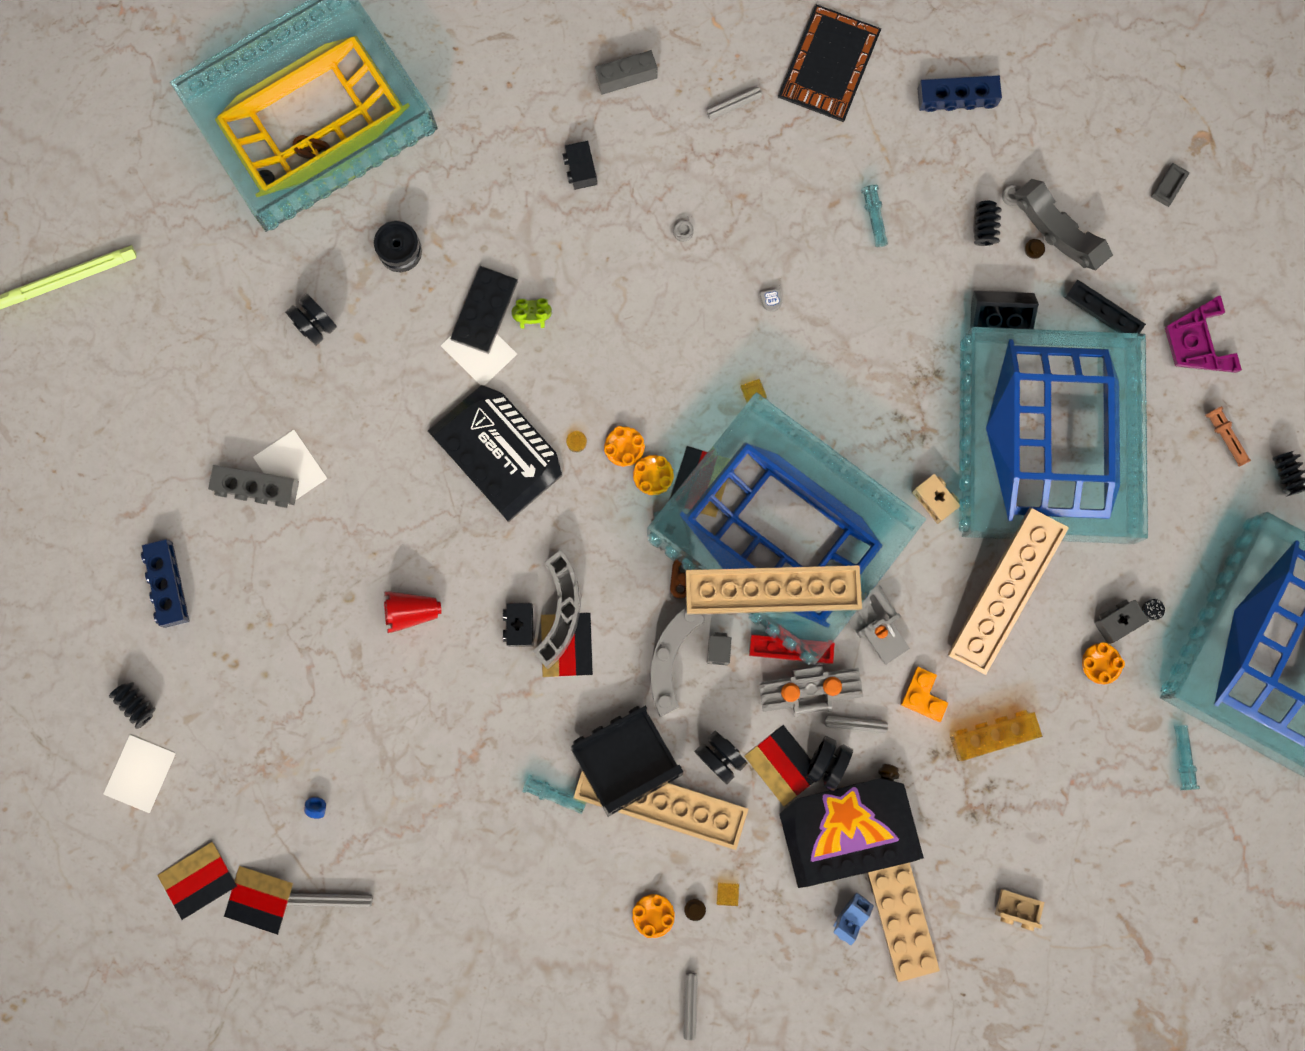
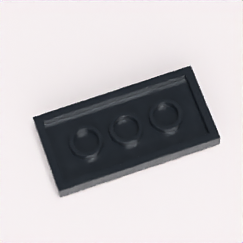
[450,266,518,354]

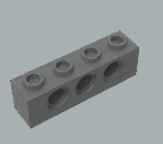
[208,465,299,508]

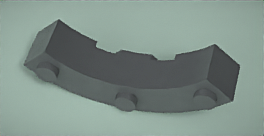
[1014,179,1113,271]

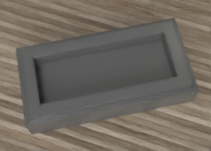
[1151,163,1190,207]

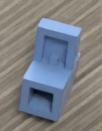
[833,893,874,945]

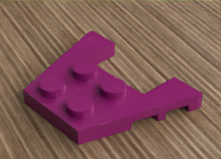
[1165,296,1242,373]

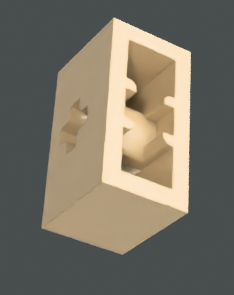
[912,474,960,524]

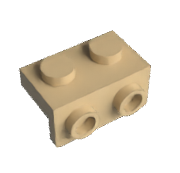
[995,889,1045,931]

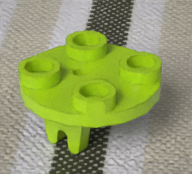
[511,298,552,329]

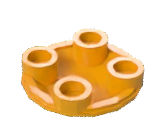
[604,426,645,467]
[633,455,674,495]
[1082,642,1125,685]
[632,894,675,938]

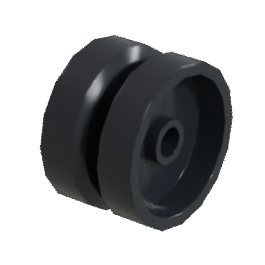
[373,221,422,273]
[285,293,337,346]
[694,730,748,785]
[806,736,853,791]

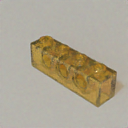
[950,710,1043,761]

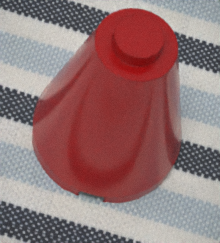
[384,591,442,633]

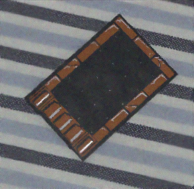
[778,4,881,122]

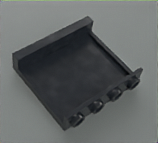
[571,705,684,817]

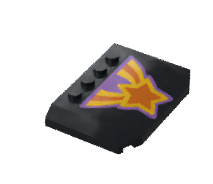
[779,778,924,888]

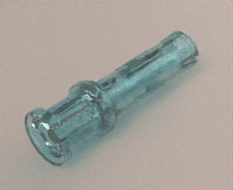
[861,185,888,247]
[1174,725,1200,791]
[522,774,587,814]

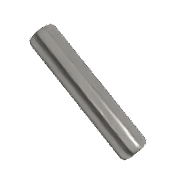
[707,87,762,120]
[825,715,888,733]
[684,973,697,1040]

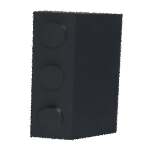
[970,290,1039,340]

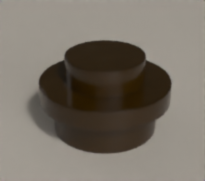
[1025,239,1045,259]
[878,764,900,781]
[684,899,706,921]

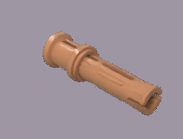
[1205,406,1251,467]

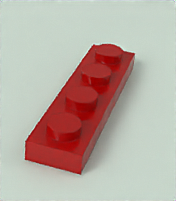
[749,635,835,664]

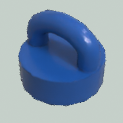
[304,797,326,819]

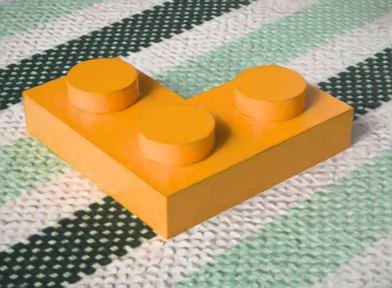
[901,667,948,722]

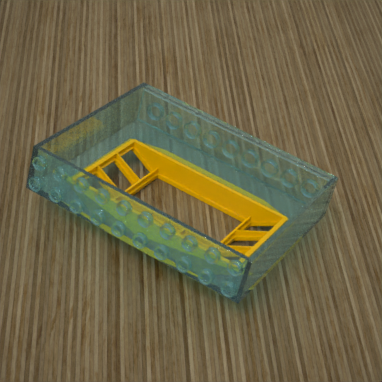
[170,0,438,232]

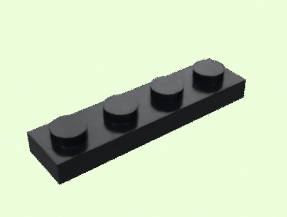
[1065,280,1146,342]

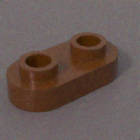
[292,135,331,160]
[670,557,693,599]

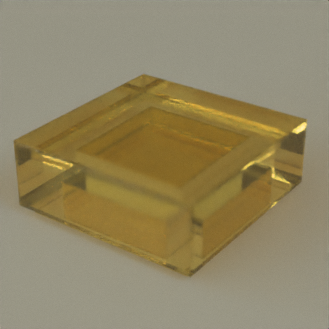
[740,378,767,405]
[716,882,739,906]

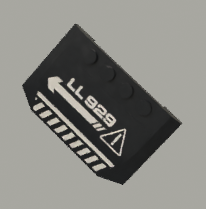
[428,385,562,523]

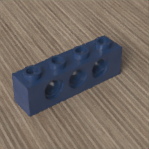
[917,75,1002,112]
[141,539,190,628]

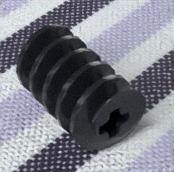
[974,200,1002,246]
[1272,451,1305,497]
[109,682,156,729]

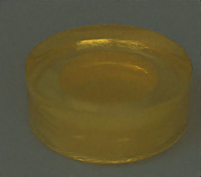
[566,431,587,453]

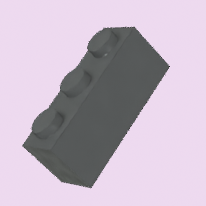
[595,50,658,95]

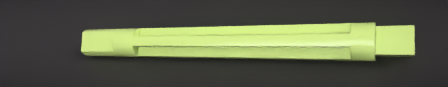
[0,245,137,309]

